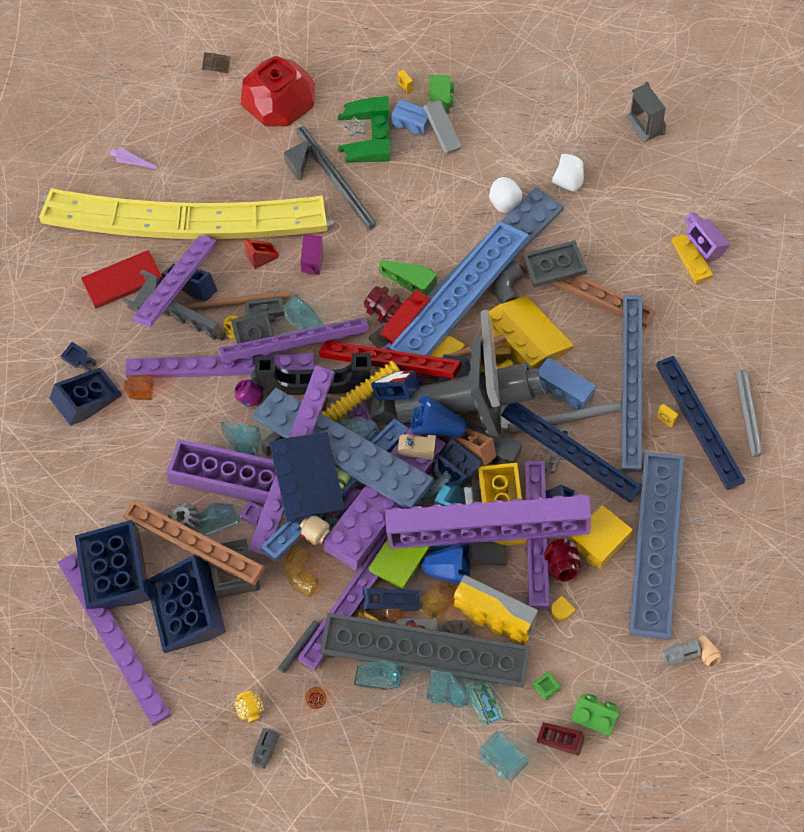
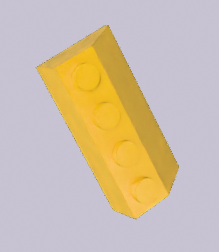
[478,463,527,546]

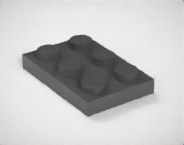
[522,240,587,287]

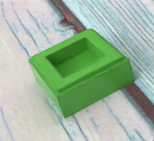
[532,671,561,701]

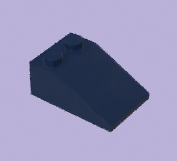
[49,367,122,426]

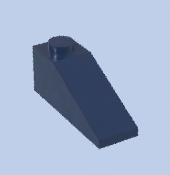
[161,263,218,301]

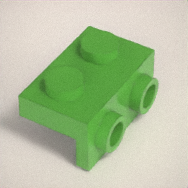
[571,693,620,736]

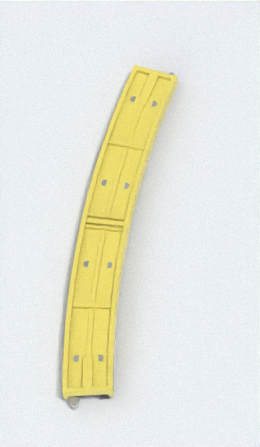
[39,188,334,239]

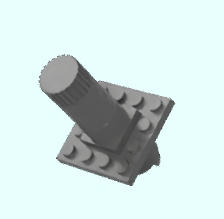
[395,335,546,445]

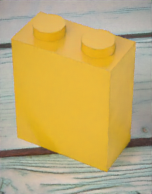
[571,505,633,569]

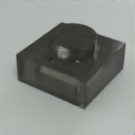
[369,326,393,348]

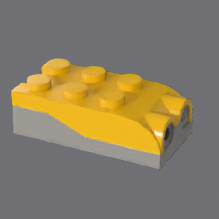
[453,575,538,645]

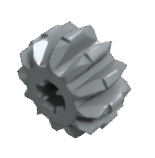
[167,502,201,531]

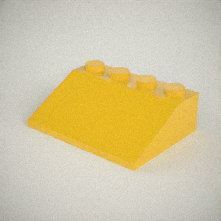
[488,295,574,369]

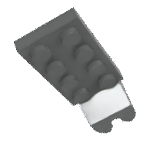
[123,270,226,341]

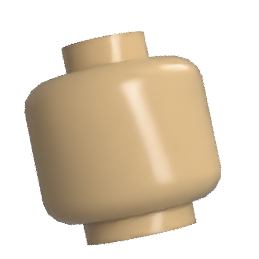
[300,515,331,545]

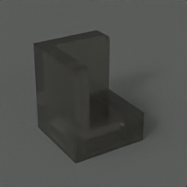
[202,52,231,73]

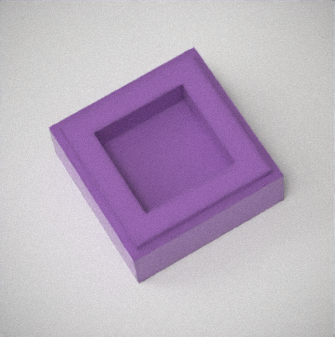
[240,501,264,527]

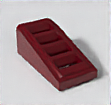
[537,722,585,756]

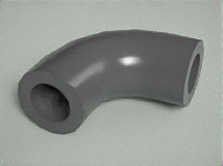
[494,261,524,304]

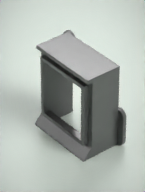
[626,82,666,142]
[208,538,260,598]

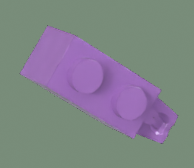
[685,213,730,259]

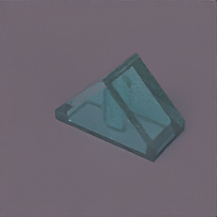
[198,503,240,536]

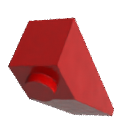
[380,290,431,343]

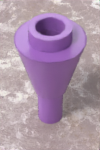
[332,487,361,520]

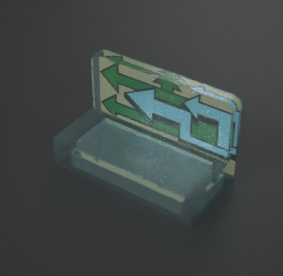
[465,681,504,727]

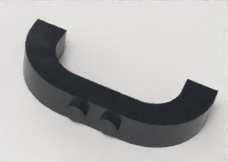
[255,353,371,395]

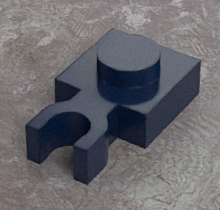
[61,342,97,372]

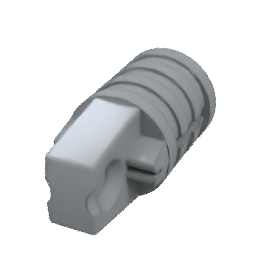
[662,639,702,665]

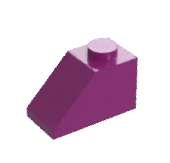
[300,234,324,275]

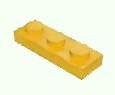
[671,233,713,284]

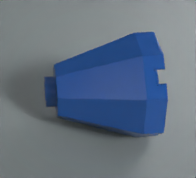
[422,543,471,586]

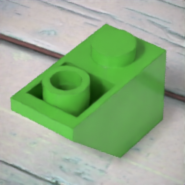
[429,75,454,114]

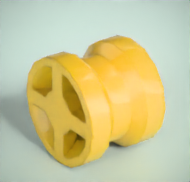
[223,315,239,339]

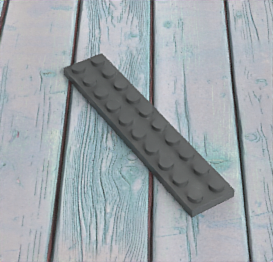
[320,613,530,688]

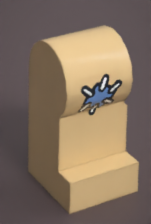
[398,434,436,460]

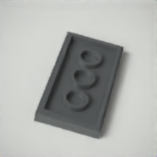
[461,487,507,566]

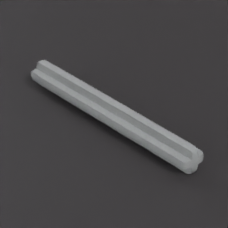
[736,370,762,456]

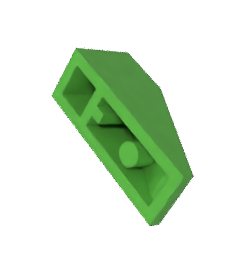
[379,260,437,296]

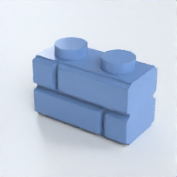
[392,100,431,135]

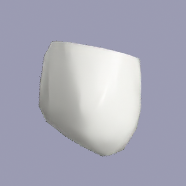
[552,154,584,192]
[489,177,523,213]

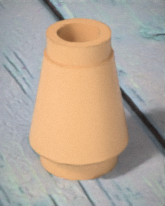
[697,636,723,668]

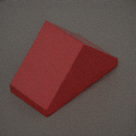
[244,239,280,269]

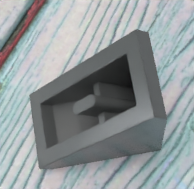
[284,141,310,180]

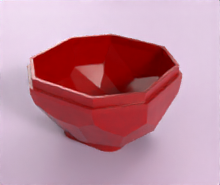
[241,56,315,126]

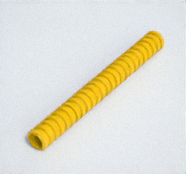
[321,361,400,422]

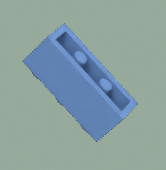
[538,357,596,409]

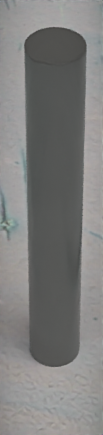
[278,620,320,673]

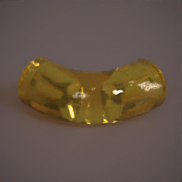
[284,545,319,597]

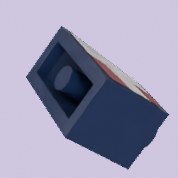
[371,370,420,401]

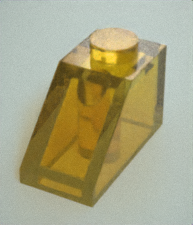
[419,582,457,619]

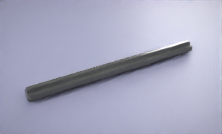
[297,126,376,230]

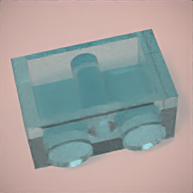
[479,730,528,782]

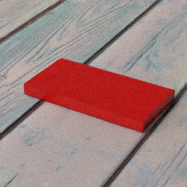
[81,250,163,309]

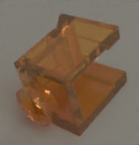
[124,374,154,400]

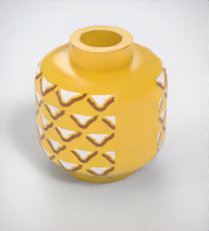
[234,690,264,723]

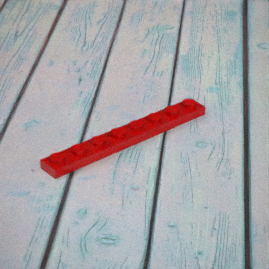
[318,340,462,379]

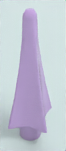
[110,146,157,169]

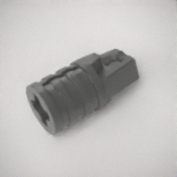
[252,728,280,769]

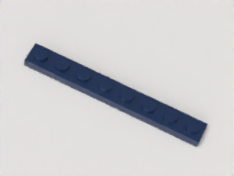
[656,355,745,490]
[501,403,642,503]

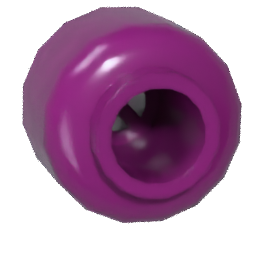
[234,379,263,407]

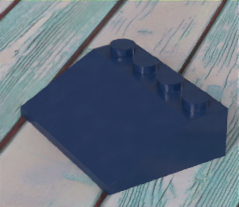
[269,432,345,522]
[75,520,151,609]
[147,555,226,653]

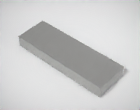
[423,100,462,154]

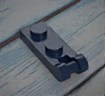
[362,588,419,611]

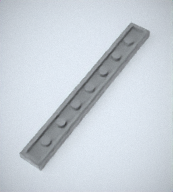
[480,309,500,407]

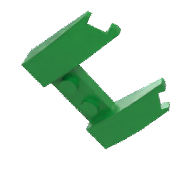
[338,96,390,163]

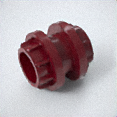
[363,286,402,323]
[544,538,583,582]

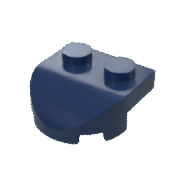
[434,439,483,485]

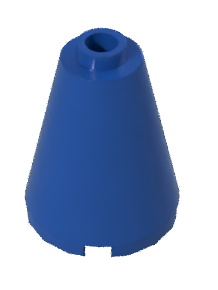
[410,395,467,438]

